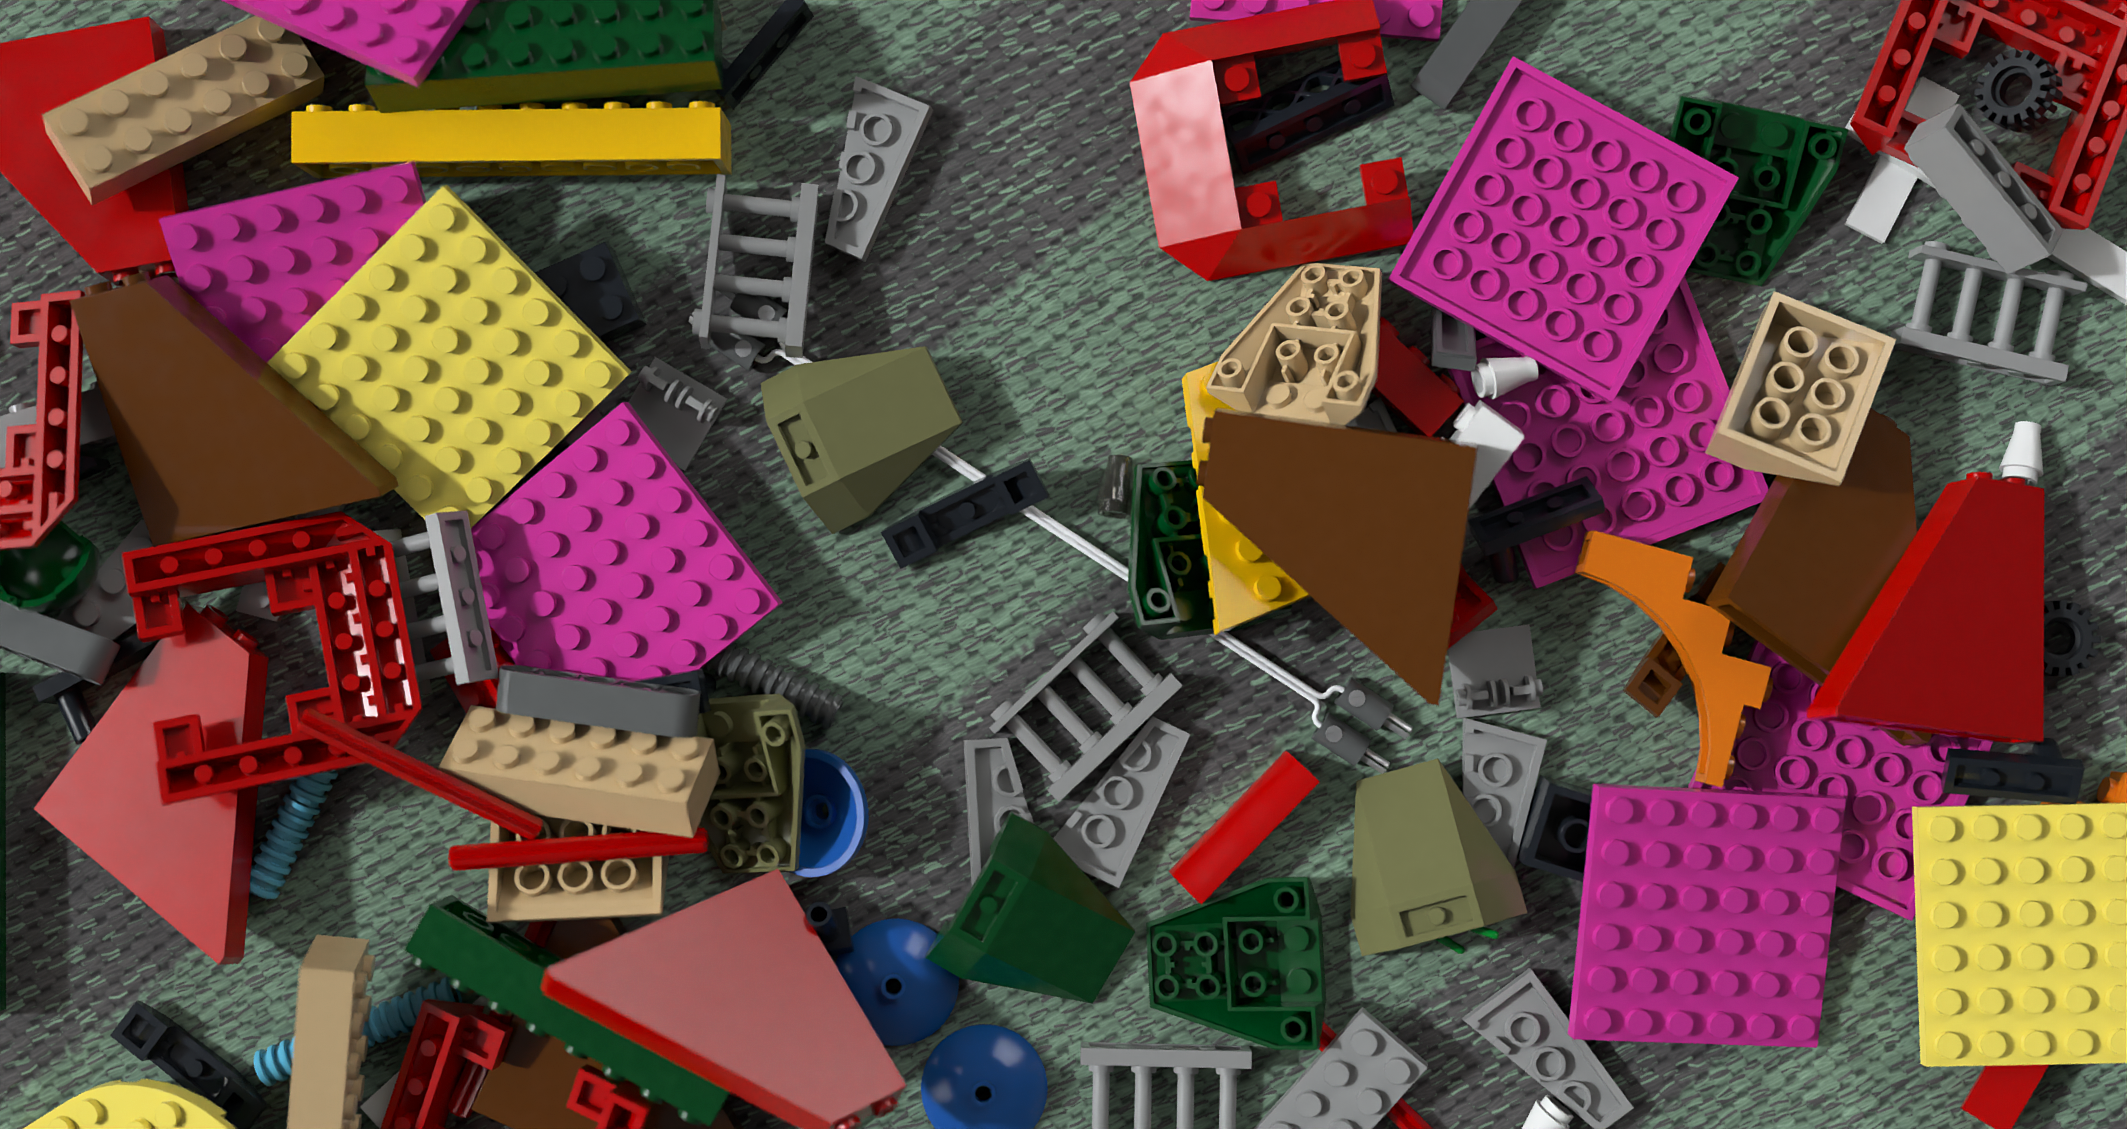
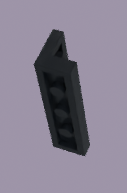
[1222,60,1395,175]

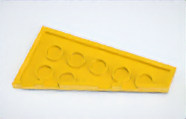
[1182,362,1310,635]

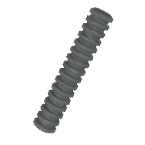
[704,642,844,729]

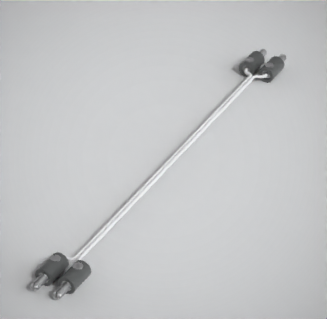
[689,291,1413,774]

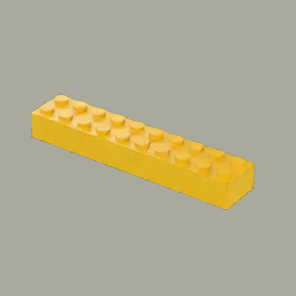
[291,101,731,178]

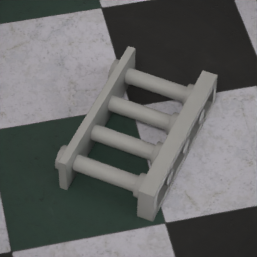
[692,174,819,358]
[1890,241,2088,386]
[373,510,499,695]
[989,611,1183,802]
[1080,1042,1252,1129]

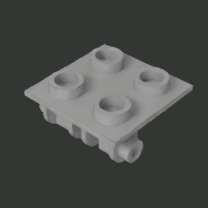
[628,357,728,471]
[1448,624,1543,719]

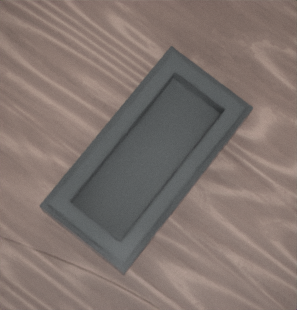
[1430,306,1477,371]

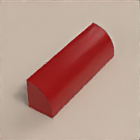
[1169,750,1320,905]
[1960,1064,2049,1129]

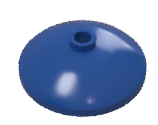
[789,749,869,877]
[835,918,959,1046]
[921,1024,1048,1129]

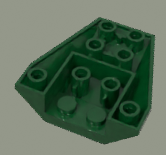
[1669,95,1849,286]
[1128,460,1293,640]
[925,811,1136,1004]
[1146,876,1326,1050]

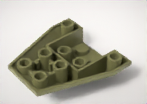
[761,346,963,534]
[696,693,805,874]
[1350,759,1528,956]

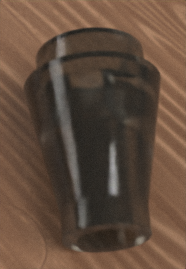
[1095,455,1133,519]

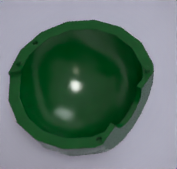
[0,520,101,614]

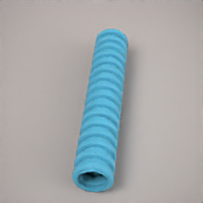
[249,770,338,899]
[254,977,462,1086]

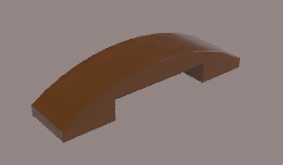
[1623,562,1726,718]

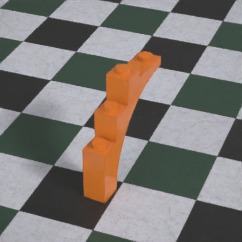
[1574,530,1773,787]

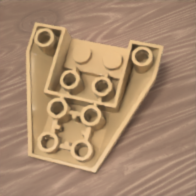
[1206,263,1382,425]

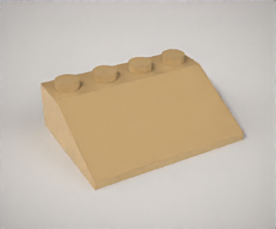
[1705,291,1896,486]
[487,814,669,923]

